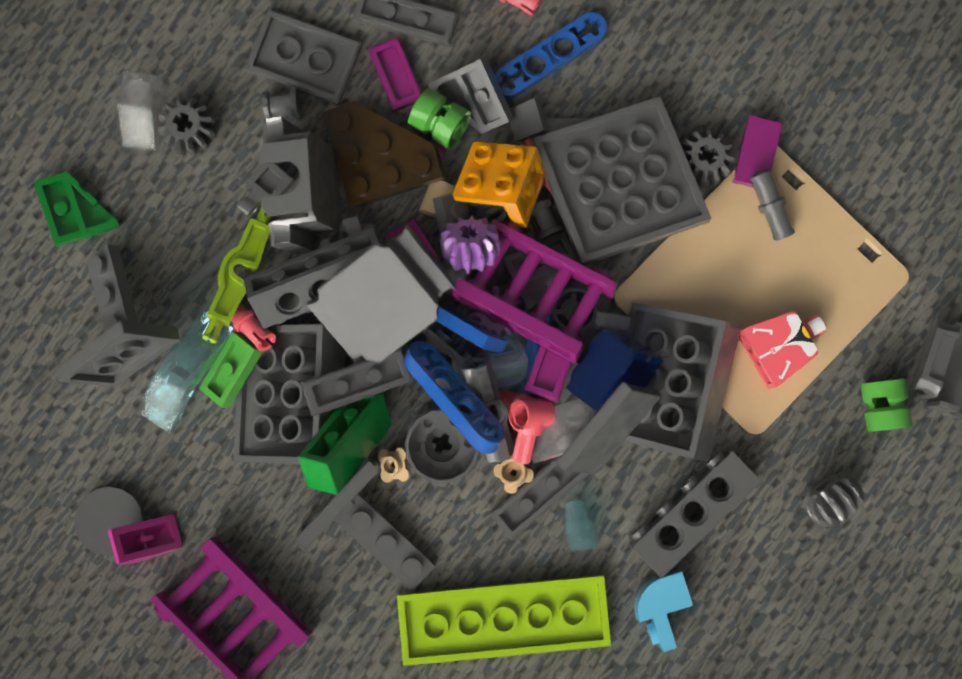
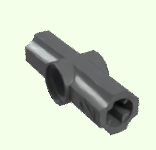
[459,357,514,463]

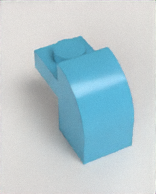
[634,569,693,652]

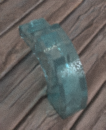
[142,311,235,433]

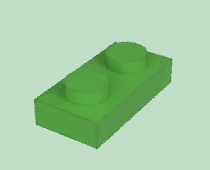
[199,331,263,408]

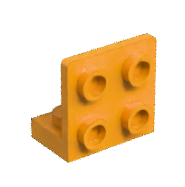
[452,142,545,228]

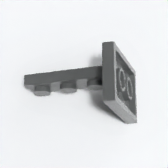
[56,244,180,386]
[295,455,436,591]

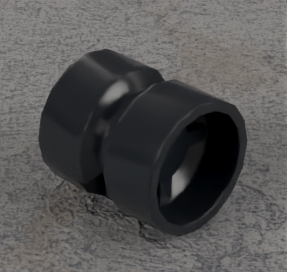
[550,287,598,335]

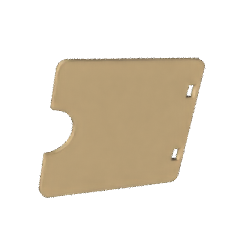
[614,146,909,434]

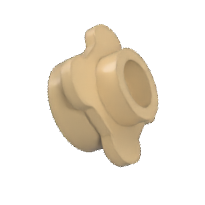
[378,447,412,483]
[494,454,534,494]

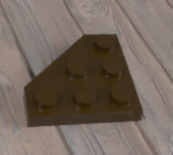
[324,101,446,209]

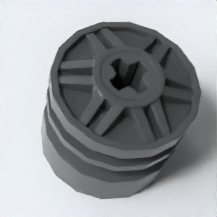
[405,406,479,484]

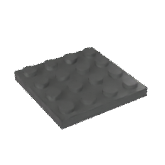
[532,96,712,266]

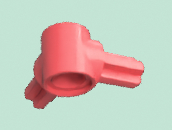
[499,387,555,464]

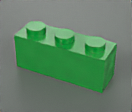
[297,393,392,495]

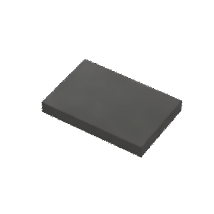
[244,8,362,106]
[557,382,661,474]

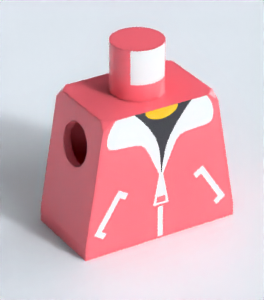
[739,311,827,389]

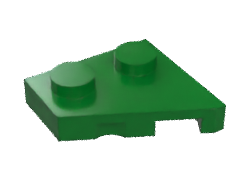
[33,172,120,247]

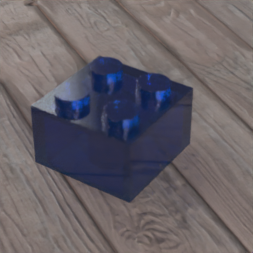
[566,329,664,412]

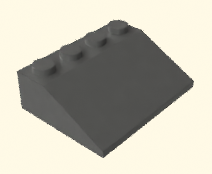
[610,302,741,461]
[233,324,346,464]

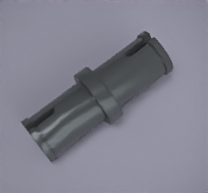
[749,169,795,241]

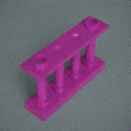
[452,219,617,364]
[150,536,313,679]

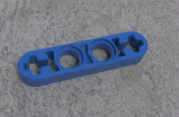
[495,12,607,99]
[404,341,506,454]

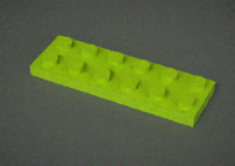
[397,574,611,666]

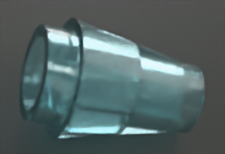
[564,500,599,553]

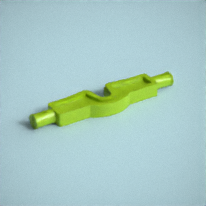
[202,206,272,343]

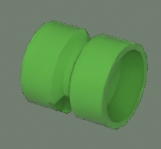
[408,88,471,150]
[860,379,913,432]

